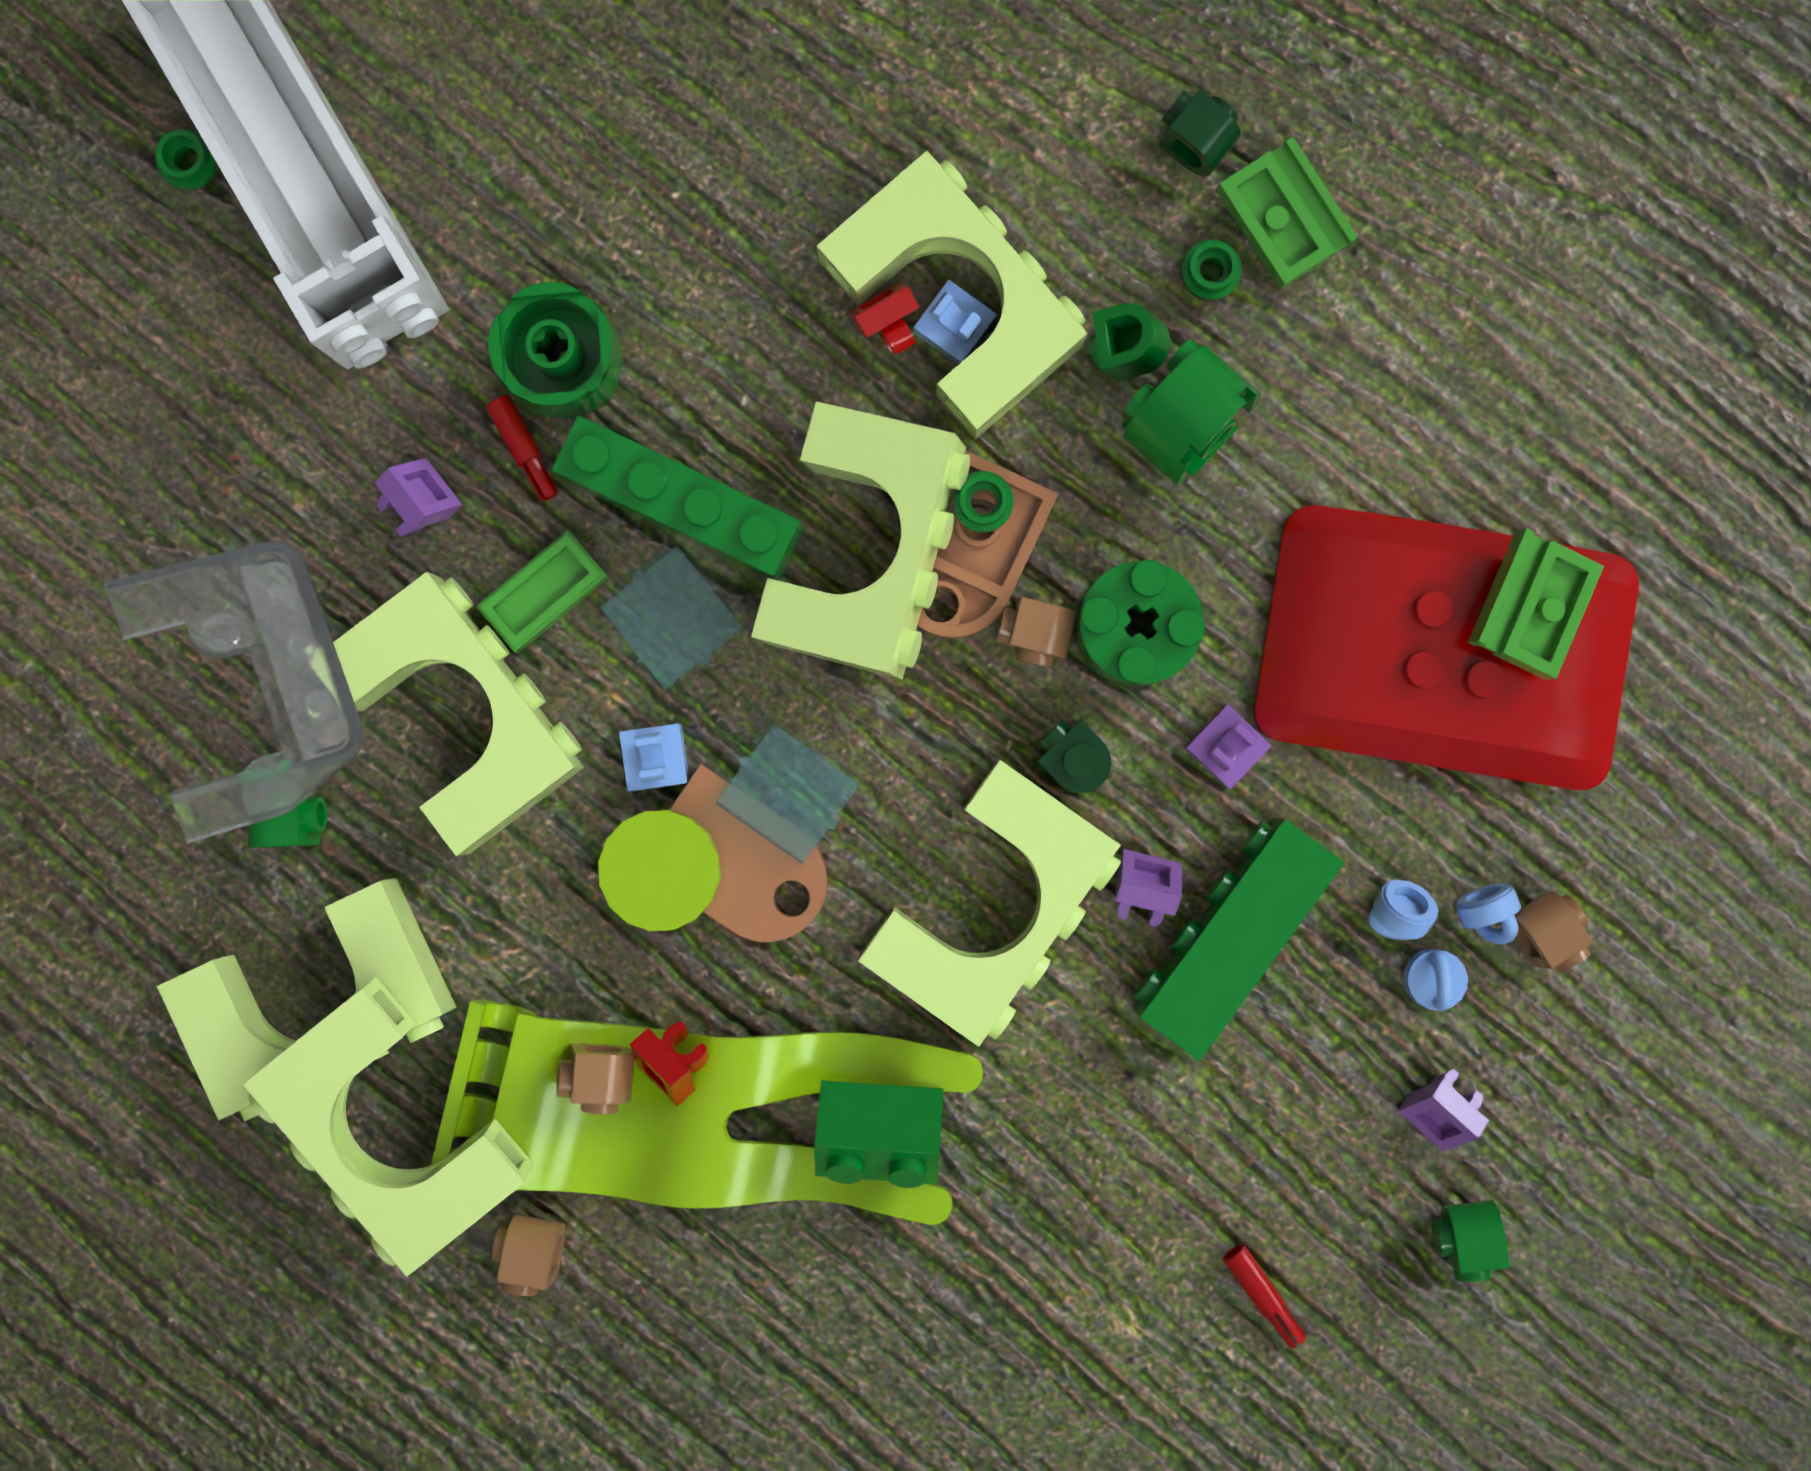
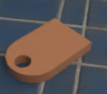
[917,450,1059,639]
[670,764,828,942]

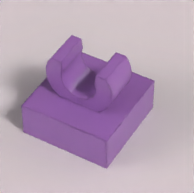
[375,458,462,536]
[1184,704,1272,789]
[1115,849,1182,927]
[1398,1069,1489,1152]

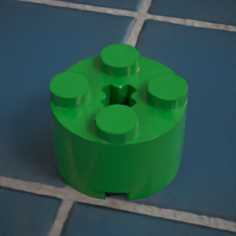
[488,282,623,419]
[1122,339,1262,487]
[1075,560,1205,687]

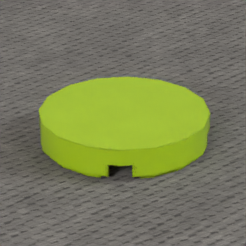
[598,810,721,931]

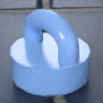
[1368,880,1438,940]
[1454,883,1521,944]
[1402,948,1468,1011]

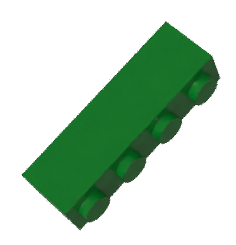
[551,415,804,581]
[1133,818,1345,1062]

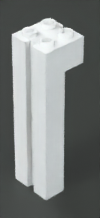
[122,0,450,370]

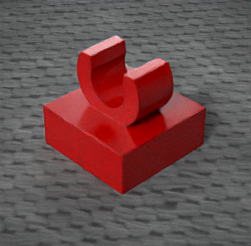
[847,283,920,355]
[630,1022,709,1107]

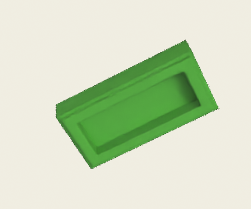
[476,530,610,654]

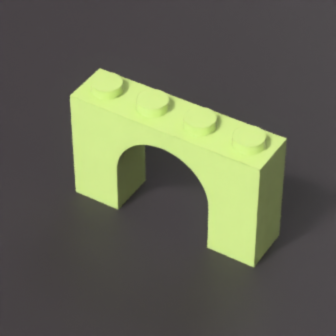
[817,151,1088,440]
[751,401,970,680]
[309,572,584,856]
[858,760,1121,1047]
[157,878,457,1122]
[242,977,534,1277]

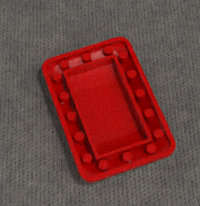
[1253,505,1639,790]

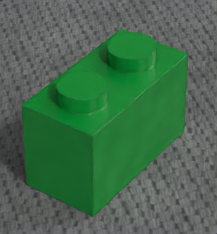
[814,1080,944,1188]

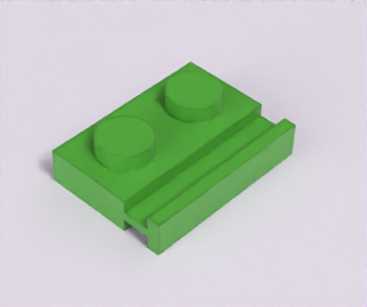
[1216,137,1358,290]
[1468,528,1604,680]

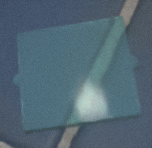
[600,546,743,690]
[716,724,859,865]

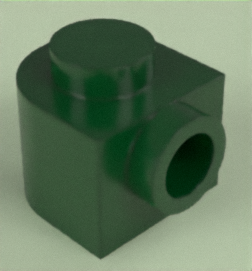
[1158,89,1241,176]
[1034,719,1111,793]

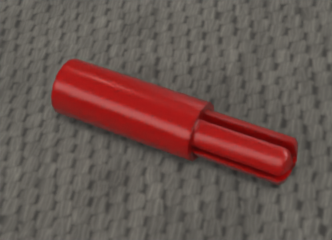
[485,395,558,501]
[1222,1244,1306,1348]

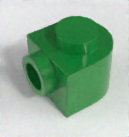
[1089,303,1171,382]
[247,785,327,848]
[1432,1200,1510,1282]

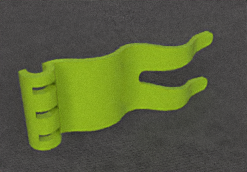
[431,1000,983,1225]

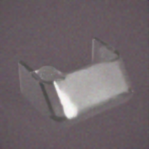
[104,541,363,843]

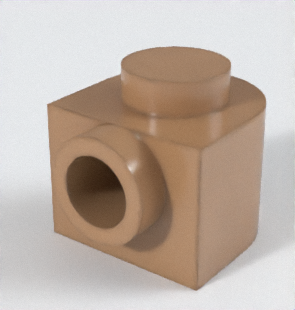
[995,597,1077,669]
[1514,890,1593,972]
[556,1043,634,1114]
[492,1214,565,1296]

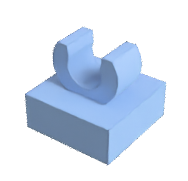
[913,279,997,365]
[619,723,689,792]

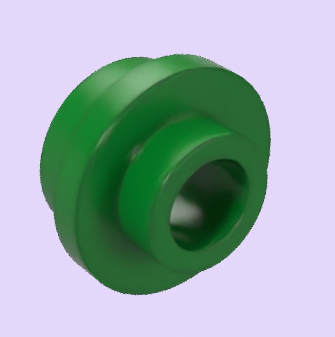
[155,129,218,191]
[1181,239,1242,301]
[953,471,1014,533]

